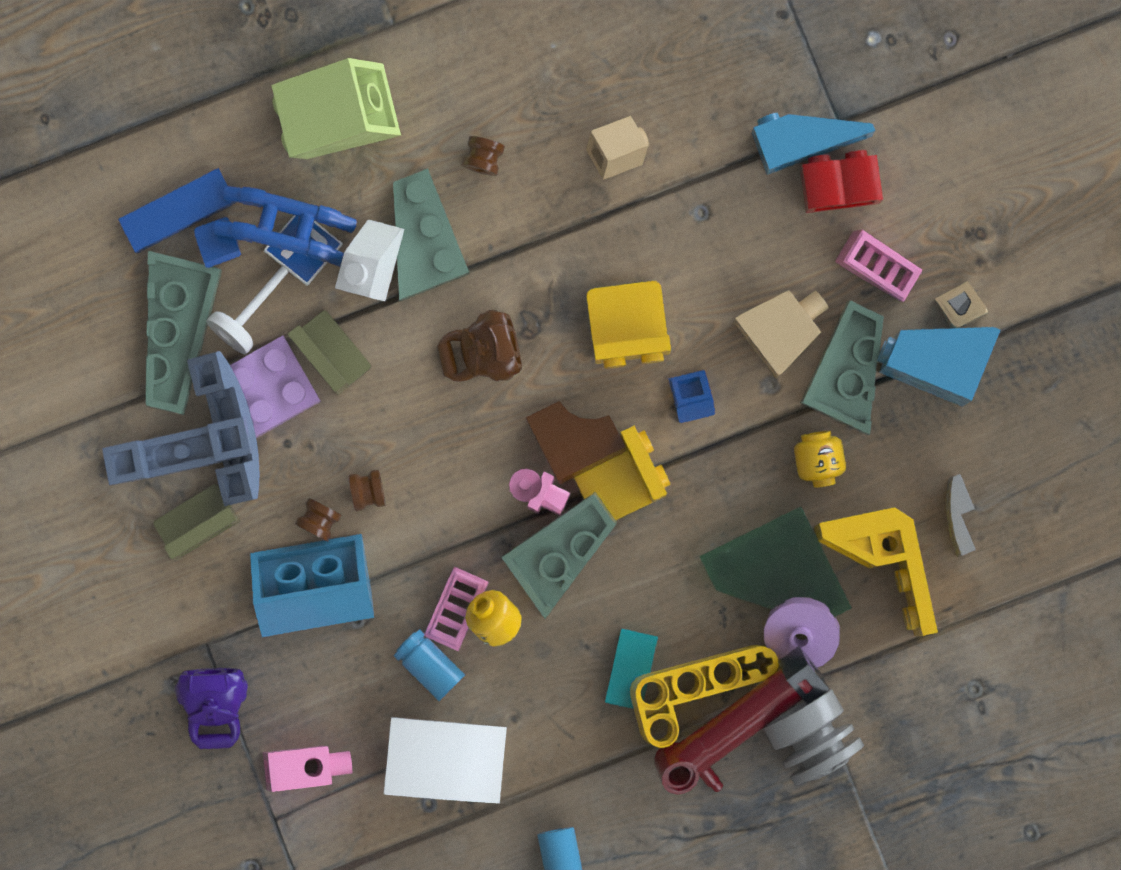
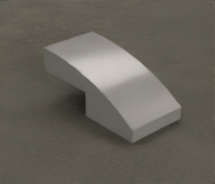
[946,474,976,557]

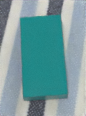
[605,628,658,709]

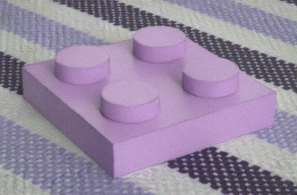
[230,336,321,438]

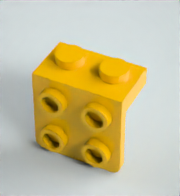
[587,281,671,369]
[574,425,671,520]

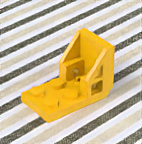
[814,507,938,636]

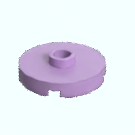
[764,597,840,667]

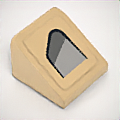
[934,281,988,328]

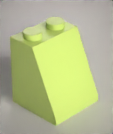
[271,58,401,159]

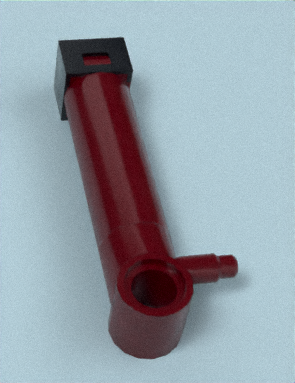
[654,646,829,795]

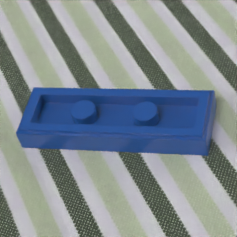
[118,168,237,254]

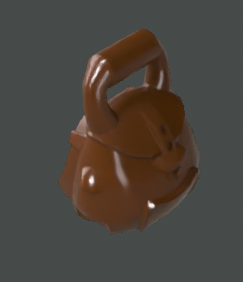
[437,310,522,382]

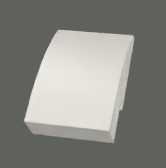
[384,717,507,803]

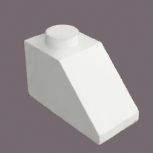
[335,220,404,301]

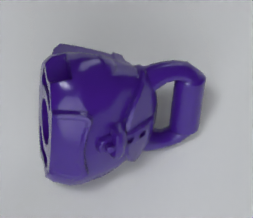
[174,668,248,749]

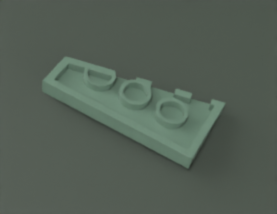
[146,251,222,415]

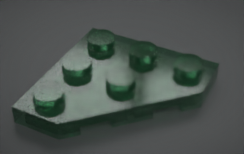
[699,507,852,617]

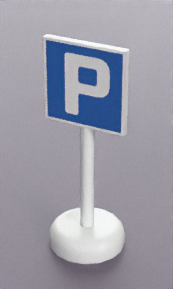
[206,215,343,355]

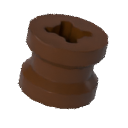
[461,136,505,176]
[349,469,386,512]
[295,498,342,542]

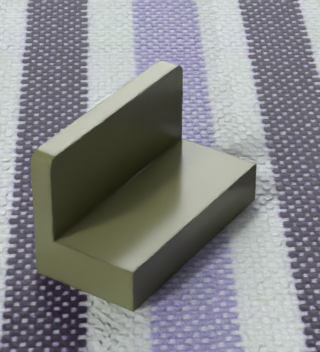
[287,310,371,395]
[153,484,240,561]

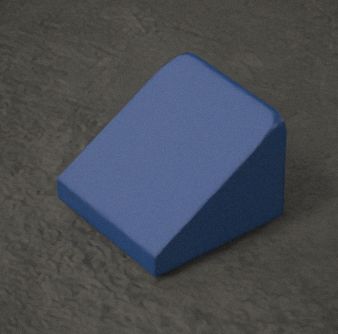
[194,217,241,268]
[668,370,715,423]

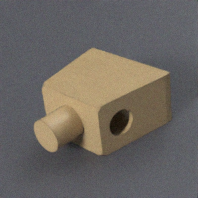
[733,290,829,379]

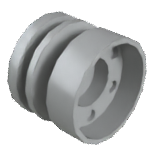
[763,689,864,785]

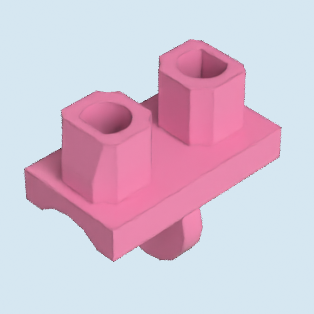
[509,469,570,516]

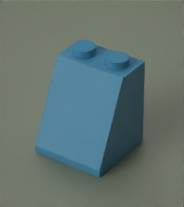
[877,327,1000,407]

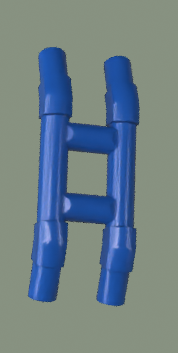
[214,186,357,267]

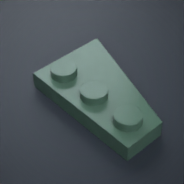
[393,169,470,301]
[800,301,884,435]
[501,492,617,619]

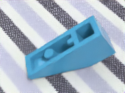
[751,113,875,175]

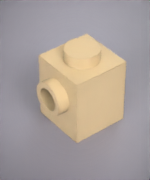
[586,116,649,180]

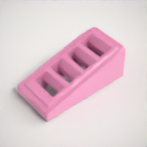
[835,230,922,302]
[425,567,489,651]

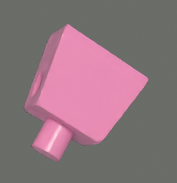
[263,746,352,792]

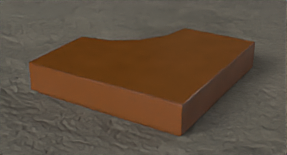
[526,401,627,484]

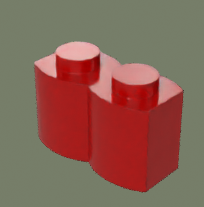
[800,150,883,213]

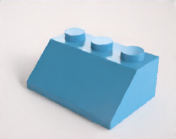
[250,534,374,637]

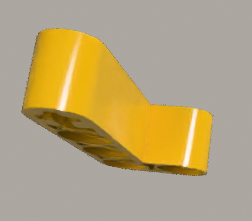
[630,645,779,748]

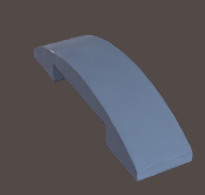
[187,351,260,506]
[102,416,253,485]

